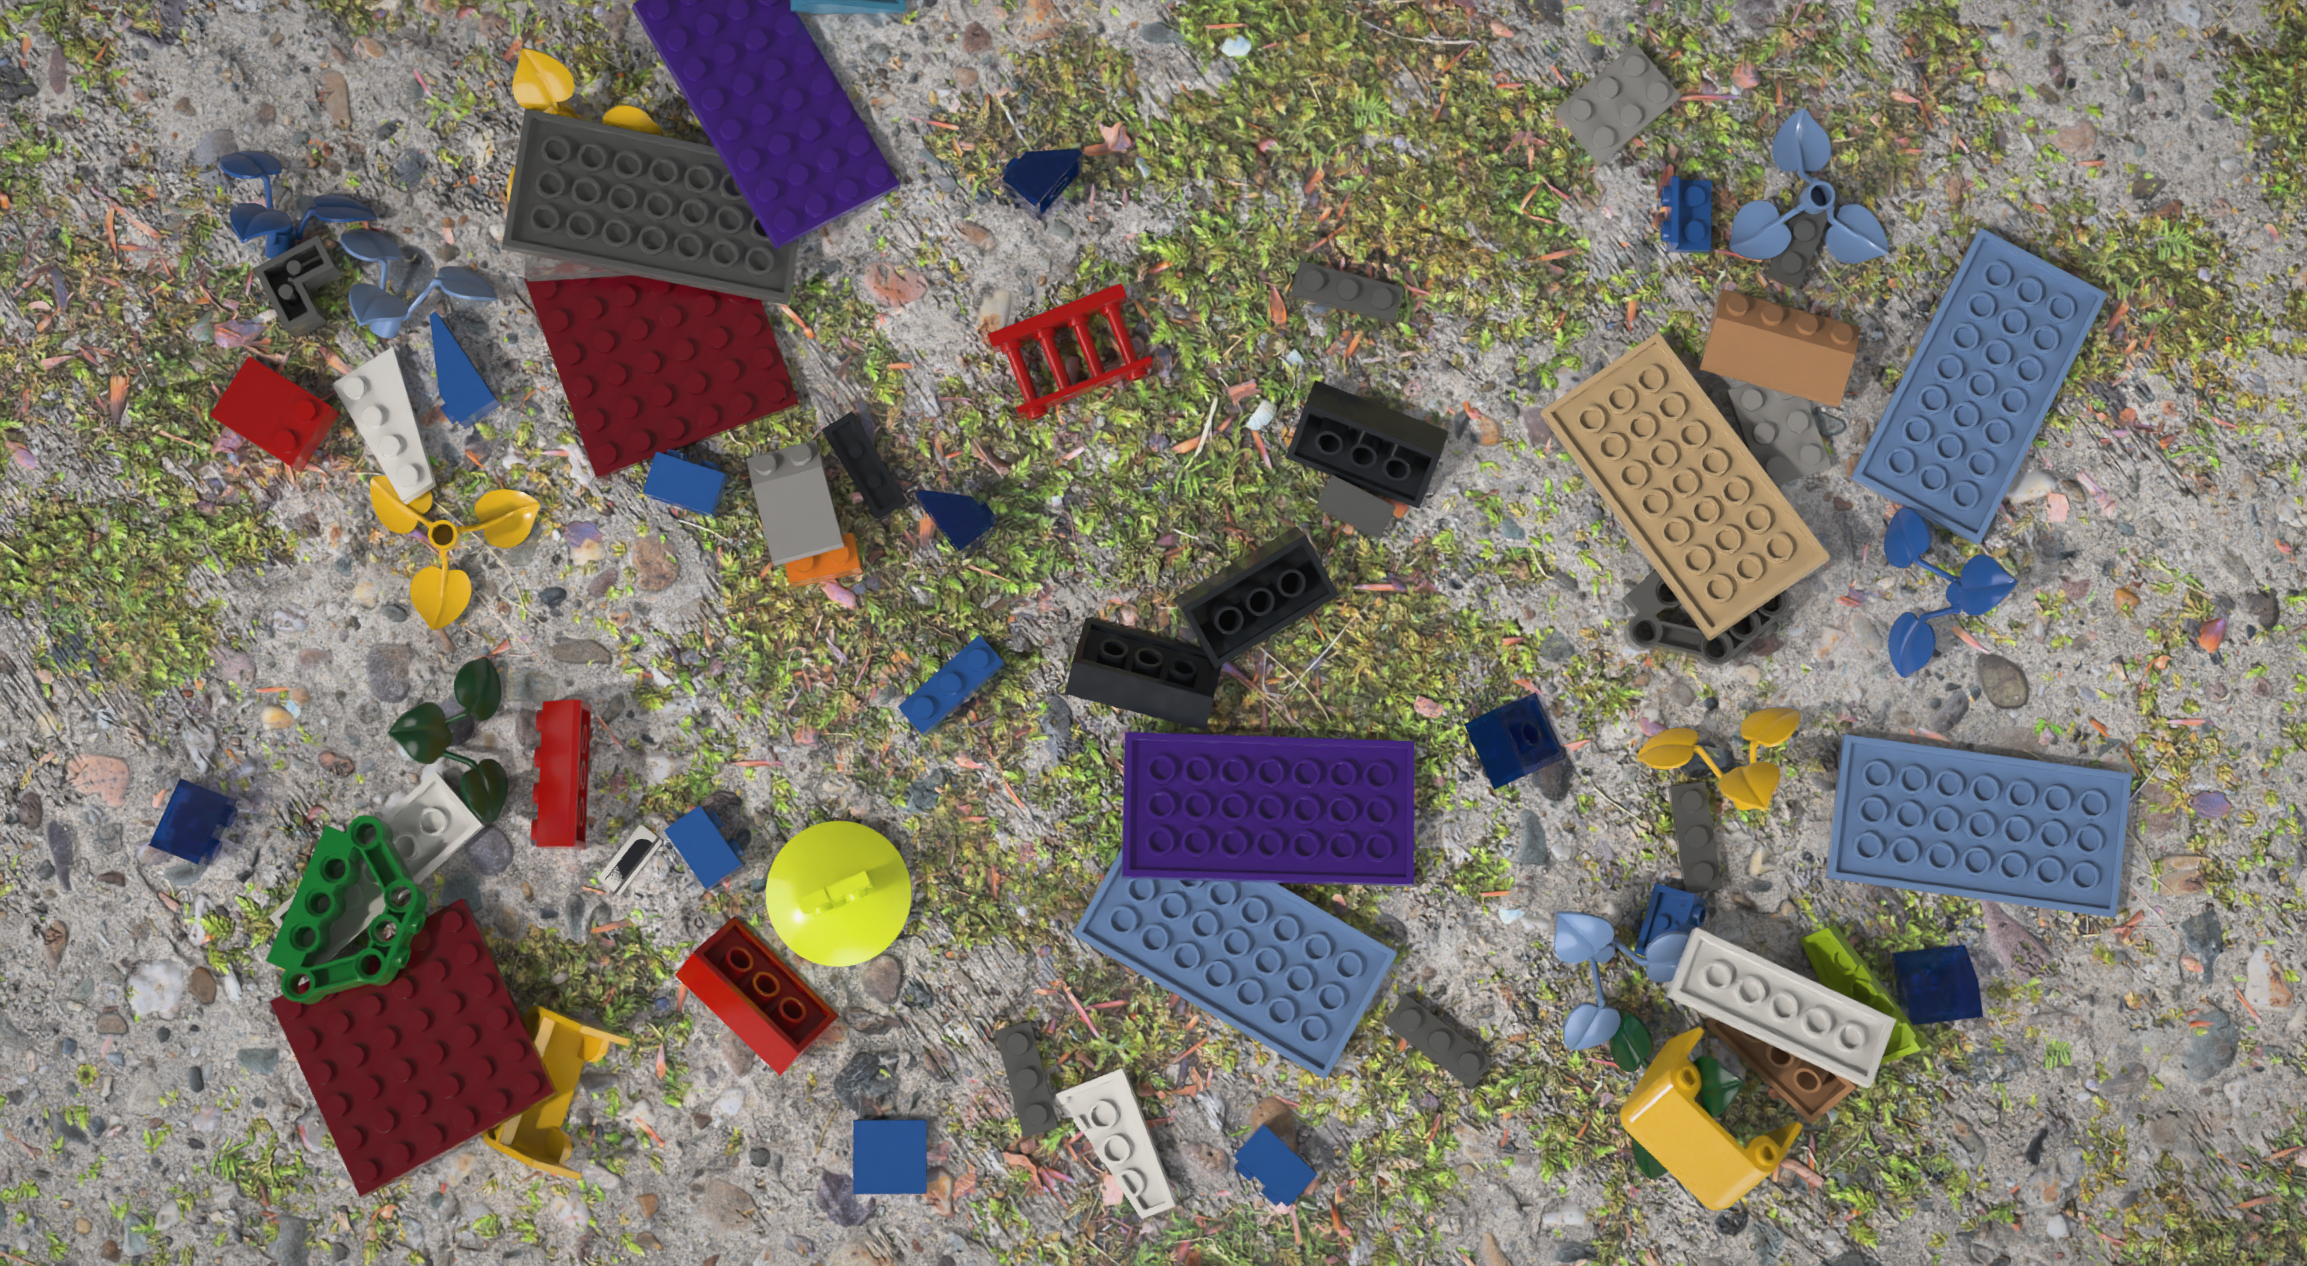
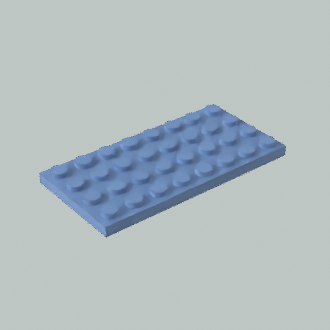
[1849,227,2108,545]
[1825,734,2132,918]
[1072,848,1397,1080]

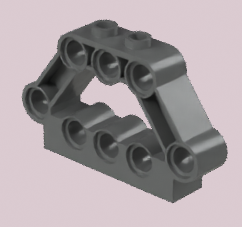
[1622,569,1790,668]

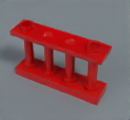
[988,283,1153,421]

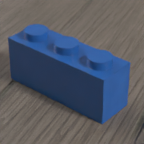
[898,635,1005,737]

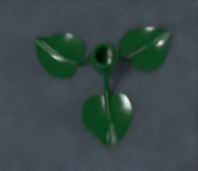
[387,656,508,822]
[1609,1009,1745,1181]

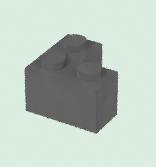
[253,235,343,339]

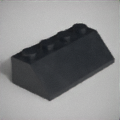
[1285,380,1449,509]
[1172,526,1339,669]
[1065,617,1222,730]

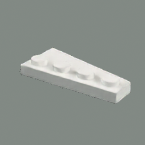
[332,347,437,504]
[1055,1067,1178,1219]

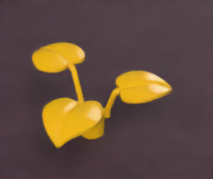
[507,48,662,203]
[370,475,540,630]
[1636,707,1801,811]

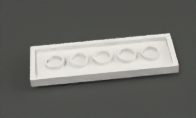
[269,771,485,966]
[1666,927,1896,1088]

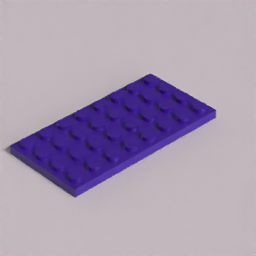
[632,0,900,250]
[1121,732,1414,887]

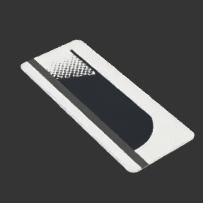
[598,825,662,895]

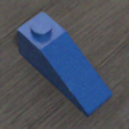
[429,311,501,429]

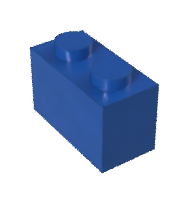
[642,449,729,519]
[664,805,745,891]
[1233,1123,1317,1207]

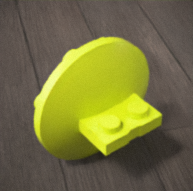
[766,821,912,967]

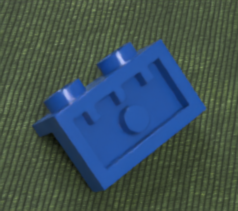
[1660,175,1712,253]
[1635,883,1707,957]

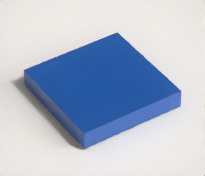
[853,1120,927,1194]

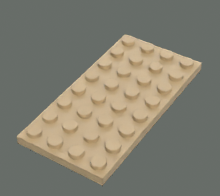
[1540,332,1830,641]

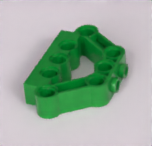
[266,815,428,1005]

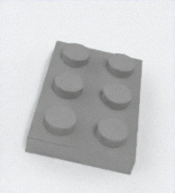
[1553,43,1682,166]
[1726,383,1832,487]

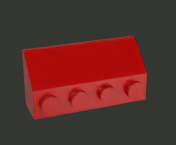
[531,699,592,850]
[675,916,839,1076]

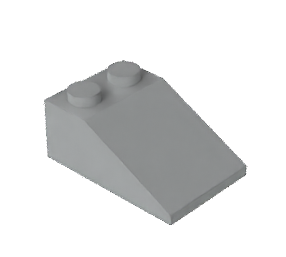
[746,440,844,566]

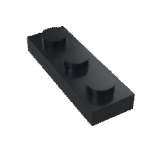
[821,411,908,522]

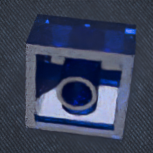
[1002,148,1083,222]
[916,490,998,560]
[1464,692,1566,790]
[149,778,238,866]
[1892,945,1983,1025]

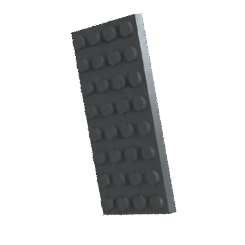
[501,108,799,305]

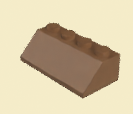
[1699,289,1861,408]
[1704,1017,1858,1124]

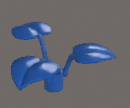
[220,151,377,259]
[1884,507,2018,678]

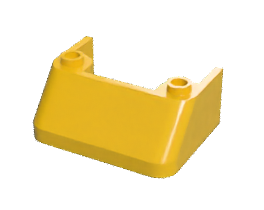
[483,1005,630,1181]
[1620,1026,1803,1211]

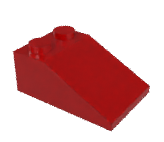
[209,356,340,473]

